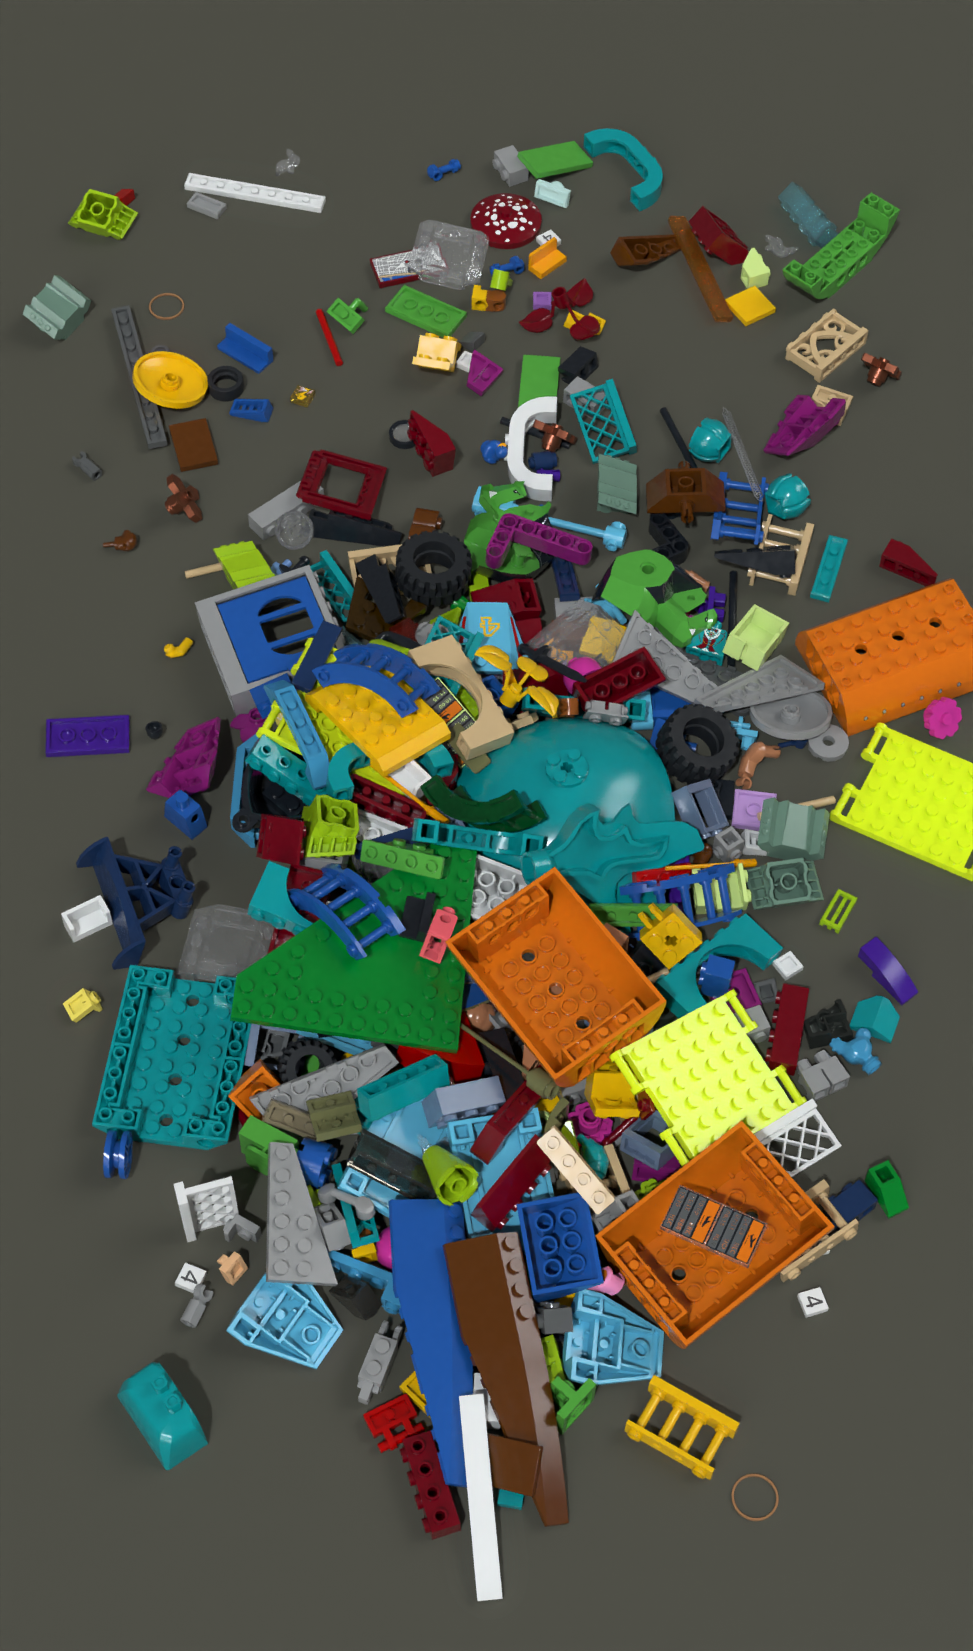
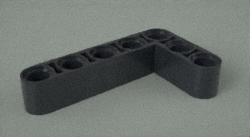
[648,513,688,565]

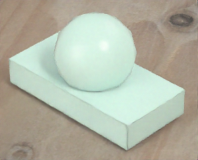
[534,179,571,208]

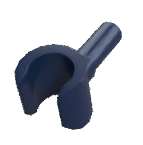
[778,740,808,749]

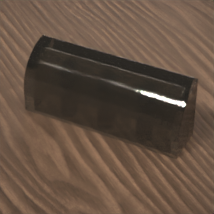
[346,1129,436,1199]

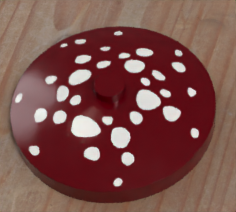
[470,193,542,249]

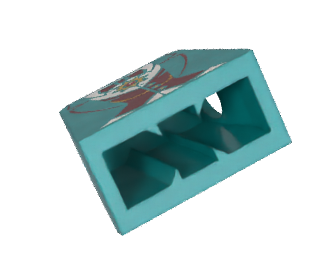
[686,621,727,666]

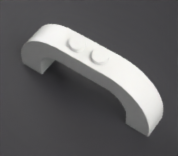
[504,397,557,501]

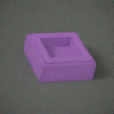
[533,292,552,310]

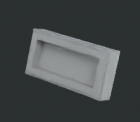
[187,192,227,219]

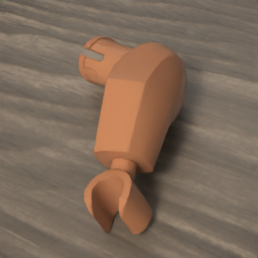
[735,741,781,790]

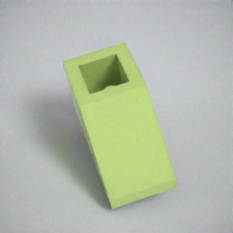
[741,248,771,289]

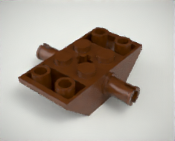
[646,461,726,523]

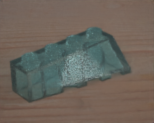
[778,181,839,248]

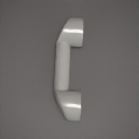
[318,1183,375,1220]

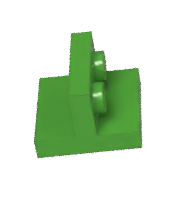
[551,1376,596,1435]

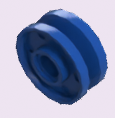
[103,1130,133,1179]

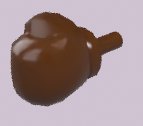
[103,530,137,551]
[691,842,713,869]

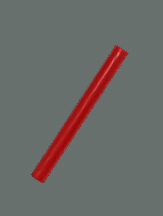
[316,309,343,366]

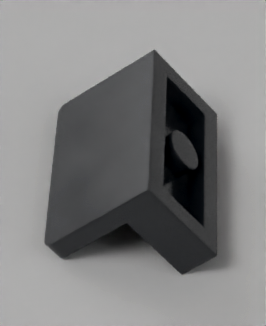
[398,892,436,943]

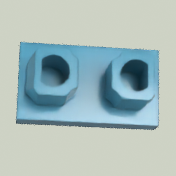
[730,716,758,751]

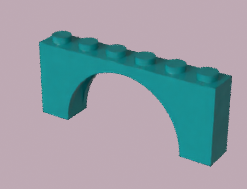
[247,861,313,935]
[655,913,783,1019]

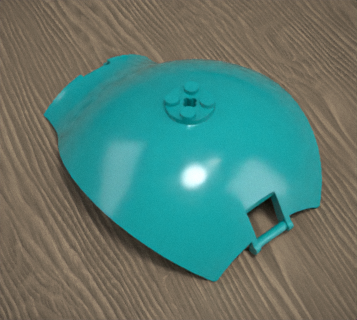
[457,717,675,935]

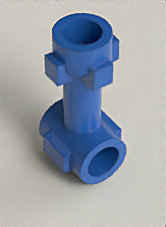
[427,159,461,181]
[490,256,524,276]

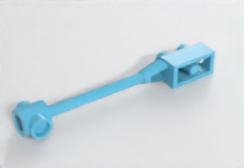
[472,486,627,551]

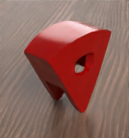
[395,1011,485,1085]

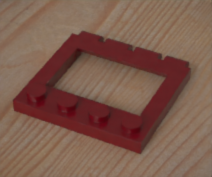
[296,449,387,520]

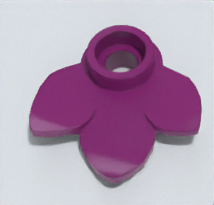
[230,708,271,743]

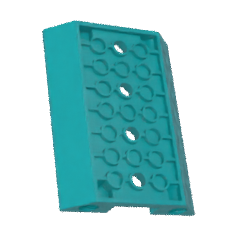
[92,965,251,1150]

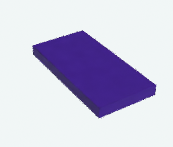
[45,715,130,757]

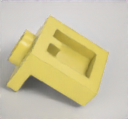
[63,988,103,1023]

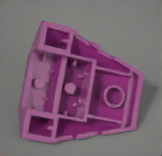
[763,395,846,456]
[146,717,221,798]

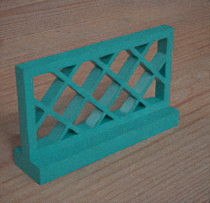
[570,378,637,464]
[424,615,485,696]

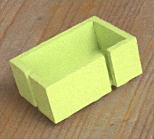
[722,604,789,671]

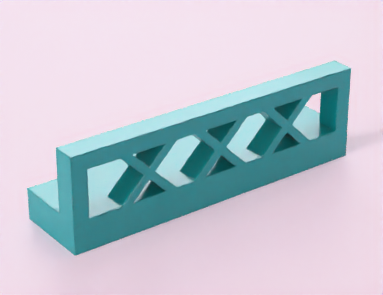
[310,550,354,626]
[331,1163,380,1248]

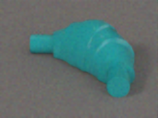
[576,1133,609,1180]

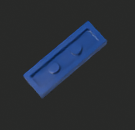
[217,323,273,374]

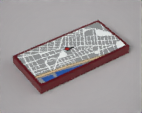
[369,244,449,288]

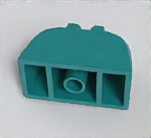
[117,1362,208,1470]

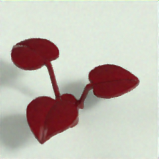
[519,278,600,340]

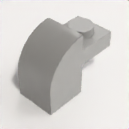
[591,1190,639,1234]

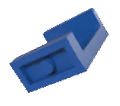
[650,687,691,729]

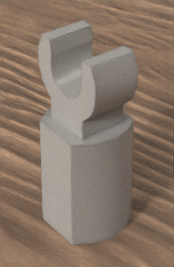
[180,1284,213,1328]

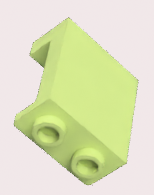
[691,863,751,915]

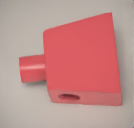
[419,907,458,964]

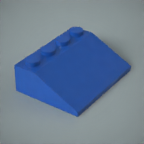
[517,1193,604,1303]

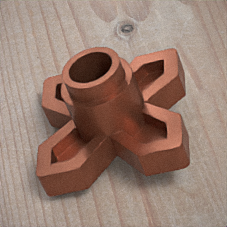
[861,353,902,387]
[532,419,577,452]
[165,474,202,523]

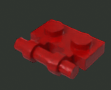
[363,1393,425,1453]

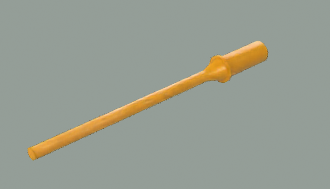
[370,765,450,824]
[665,859,757,871]

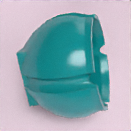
[689,418,731,463]
[765,474,811,519]

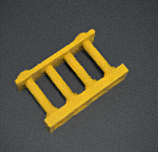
[625,1375,740,1480]

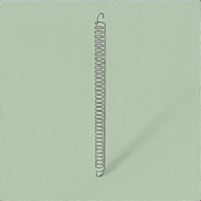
[722,407,763,501]

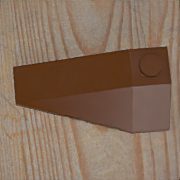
[610,234,684,266]

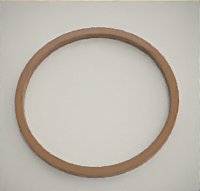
[149,293,184,320]
[731,1474,779,1521]

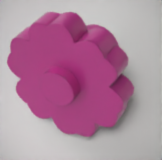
[923,697,962,739]
[568,1102,613,1146]

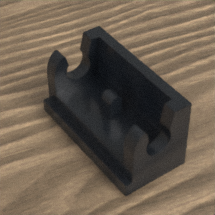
[558,346,599,384]

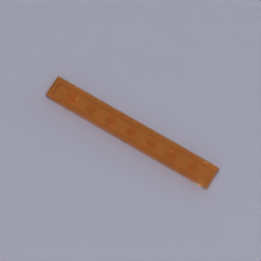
[668,216,733,322]

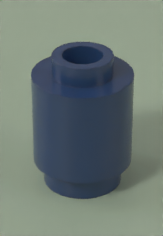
[528,451,557,472]

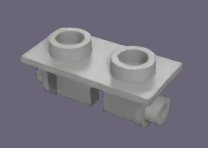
[583,700,629,726]

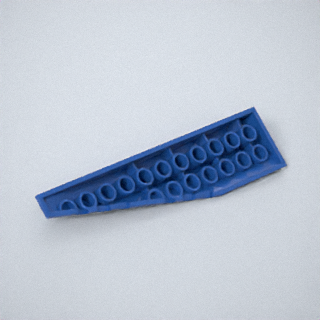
[388,1199,473,1488]

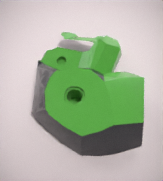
[464,481,555,583]
[590,550,717,648]

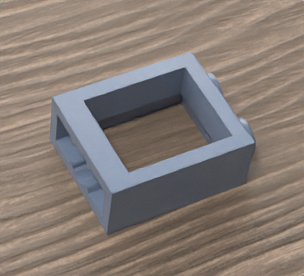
[671,779,729,840]
[245,1024,306,1074]
[620,1110,682,1171]

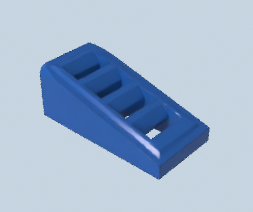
[229,399,273,422]

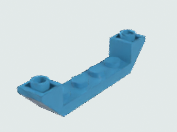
[264,680,330,790]
[230,734,260,848]
[326,1247,401,1315]

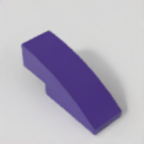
[858,937,918,1005]

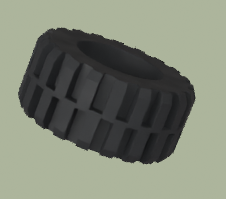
[395,530,472,607]
[655,704,739,785]

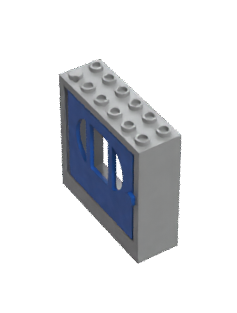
[195,565,345,716]

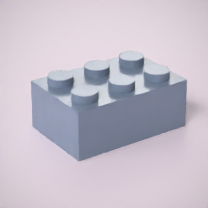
[421,1076,506,1129]

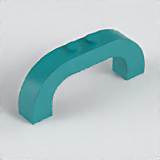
[583,128,663,212]
[521,687,646,723]
[326,743,454,800]
[411,818,544,857]

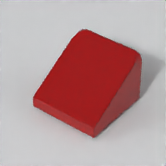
[114,189,135,206]

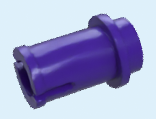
[536,468,560,482]

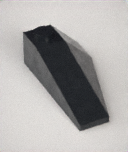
[714,545,795,578]

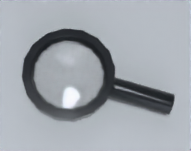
[389,420,415,449]

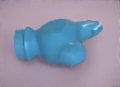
[829,1028,882,1075]

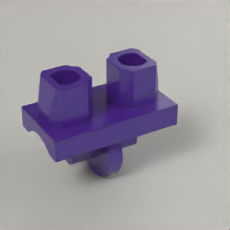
[694,586,726,622]

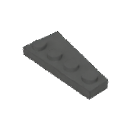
[679,650,748,686]

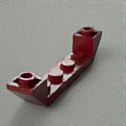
[470,1064,545,1165]

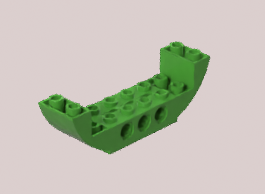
[782,192,900,299]

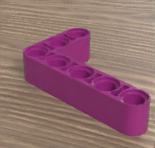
[485,513,593,569]

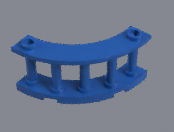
[711,472,769,546]
[312,643,441,718]
[287,863,406,960]
[619,863,742,941]

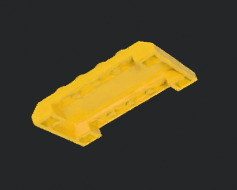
[305,666,451,777]

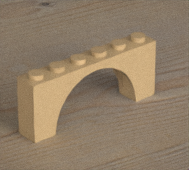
[407,635,514,760]

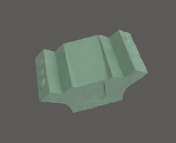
[22,275,91,340]
[597,453,637,514]
[757,797,830,861]
[747,858,824,910]

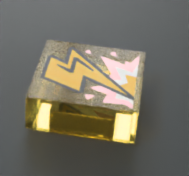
[290,385,315,408]

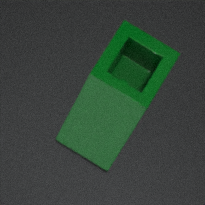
[864,1160,909,1219]

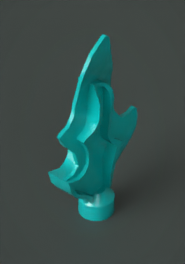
[521,803,704,903]

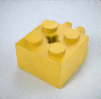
[638,903,702,969]

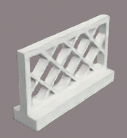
[754,1098,842,1178]
[174,1176,239,1242]

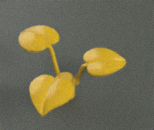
[474,645,559,717]

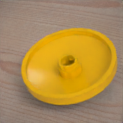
[132,351,208,409]

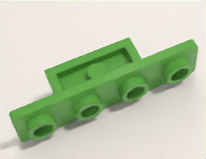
[360,838,445,879]

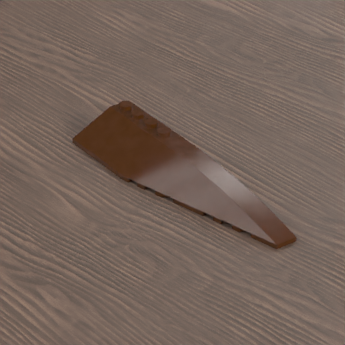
[443,1232,569,1527]

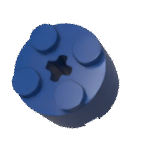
[297,1137,338,1189]

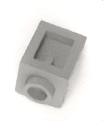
[223,1213,262,1243]

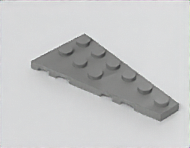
[611,610,724,714]
[694,655,825,712]
[249,1043,399,1144]
[266,1142,338,1286]

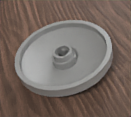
[749,692,832,740]

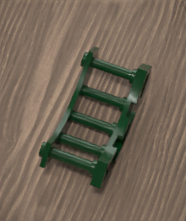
[420,774,548,833]

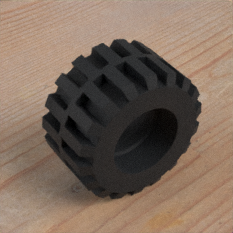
[277,1037,337,1083]

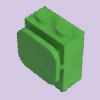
[238,1115,299,1176]

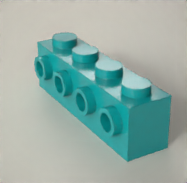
[244,734,327,806]
[357,1054,450,1122]

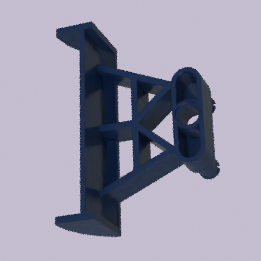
[76,837,195,970]

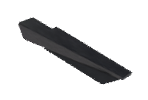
[304,509,402,547]
[356,554,406,624]

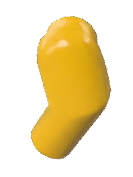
[164,637,193,658]

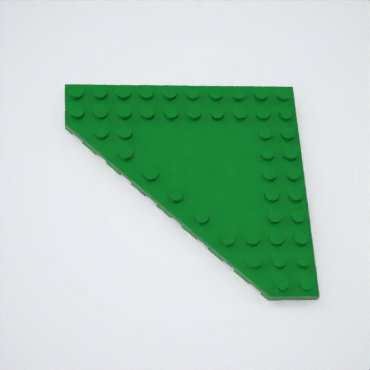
[230,844,477,1054]

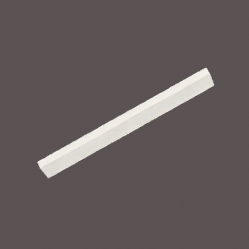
[184,173,326,213]
[459,1394,503,1601]

